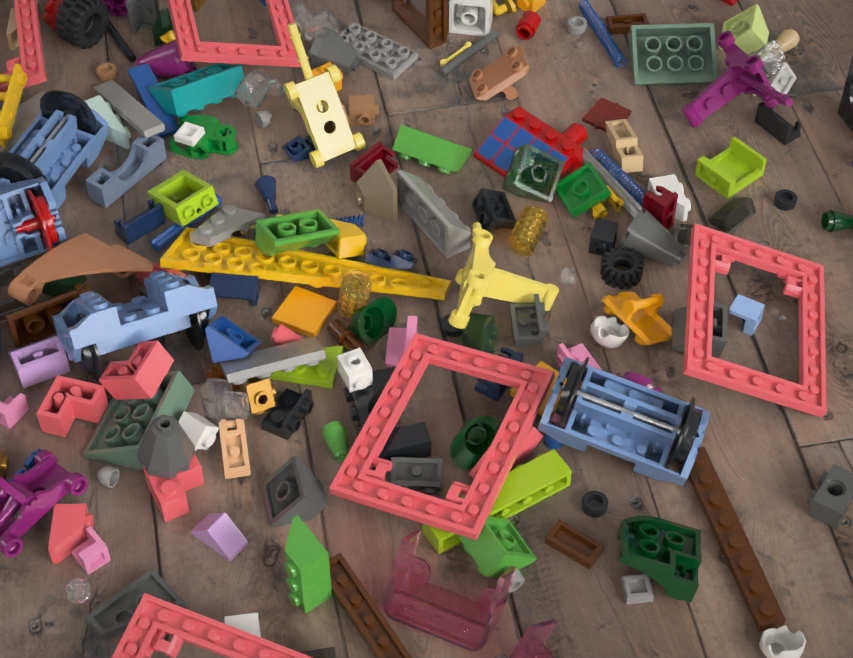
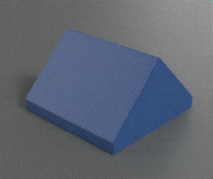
[205,315,262,363]

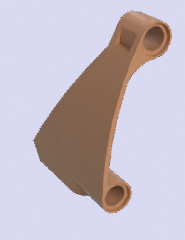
[8,233,153,306]

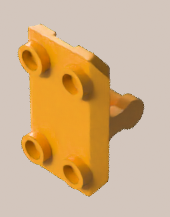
[601,292,672,345]

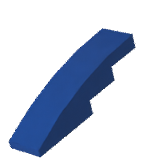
[128,63,179,138]

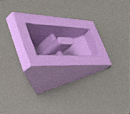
[191,512,248,561]

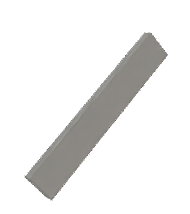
[93,80,165,138]

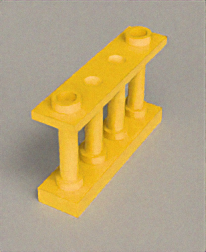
[0,64,27,148]

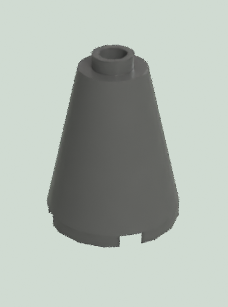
[619,208,686,267]

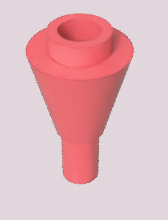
[270,324,303,346]

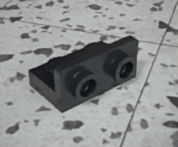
[472,188,517,232]
[261,388,314,440]

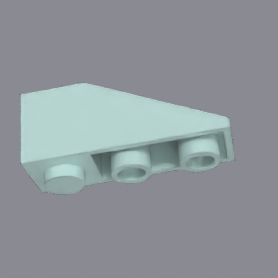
[85,95,131,149]

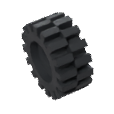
[600,246,644,290]

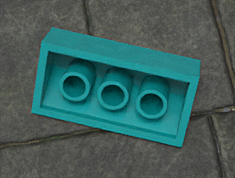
[149,63,247,117]

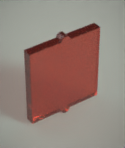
[582,97,632,132]

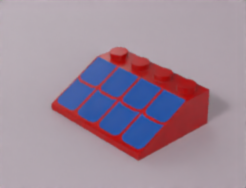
[473,106,584,200]

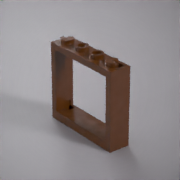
[391,0,448,49]

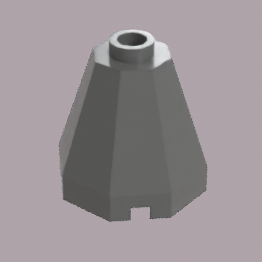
[308,26,361,74]
[138,415,195,479]

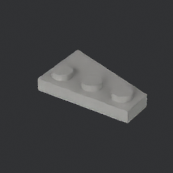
[190,205,265,247]

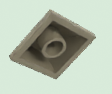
[354,159,398,222]

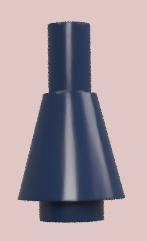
[255,175,278,214]

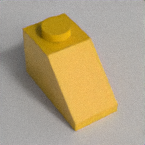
[325,219,367,259]

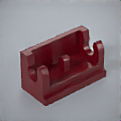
[350,141,398,183]
[642,186,678,230]

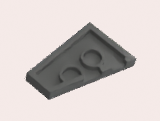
[85,568,187,640]

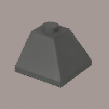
[261,455,328,527]

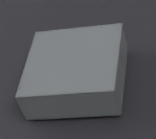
[621,574,654,605]

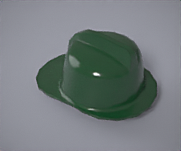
[347,297,397,344]
[450,415,501,469]

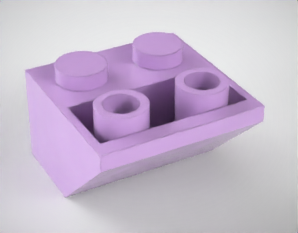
[8,335,71,389]

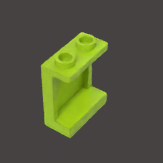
[695,137,766,199]

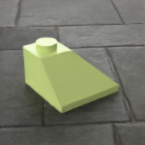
[719,4,769,55]

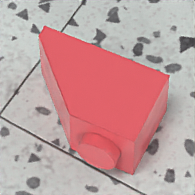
[48,503,94,564]

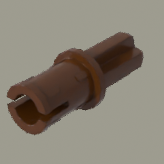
[327,319,364,352]

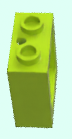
[147,170,219,227]

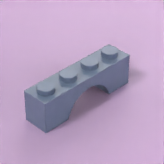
[85,135,167,208]

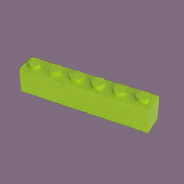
[422,449,572,555]

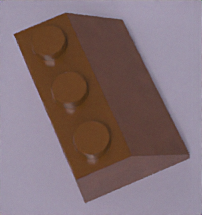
[3,290,79,348]

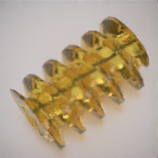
[508,206,549,257]
[337,270,372,319]

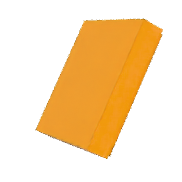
[272,286,337,337]

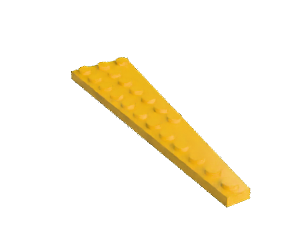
[160,227,451,300]

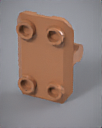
[469,45,529,102]

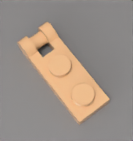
[218,416,251,479]

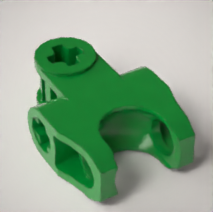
[169,115,239,160]

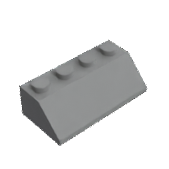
[397,170,472,258]

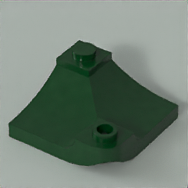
[617,516,702,602]

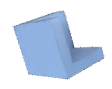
[729,294,765,336]

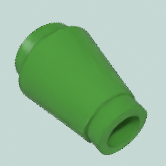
[322,421,349,461]

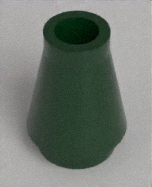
[821,210,853,233]

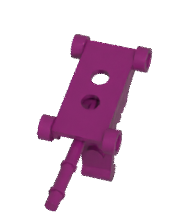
[681,31,793,128]
[0,450,89,558]

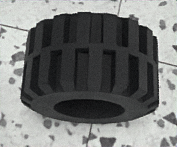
[55,0,109,49]

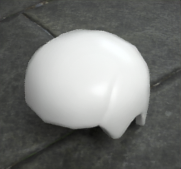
[590,316,630,349]
[759,625,806,658]

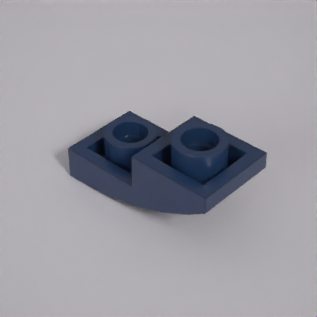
[282,135,316,162]
[365,248,418,269]

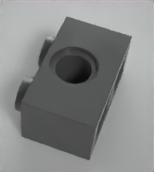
[807,464,853,529]

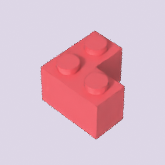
[99,340,174,400]
[36,375,108,437]
[143,453,204,522]

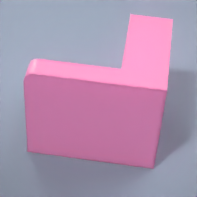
[0,393,30,429]
[71,526,111,575]

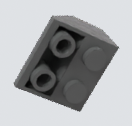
[671,302,728,358]

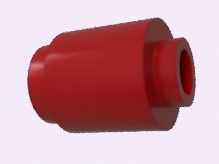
[516,11,541,40]
[561,123,587,145]

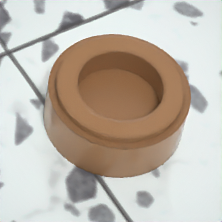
[96,62,118,82]

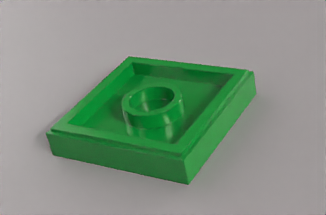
[552,162,612,219]

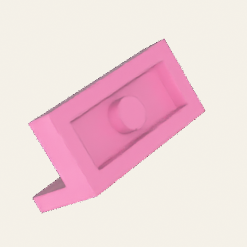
[385,316,418,368]

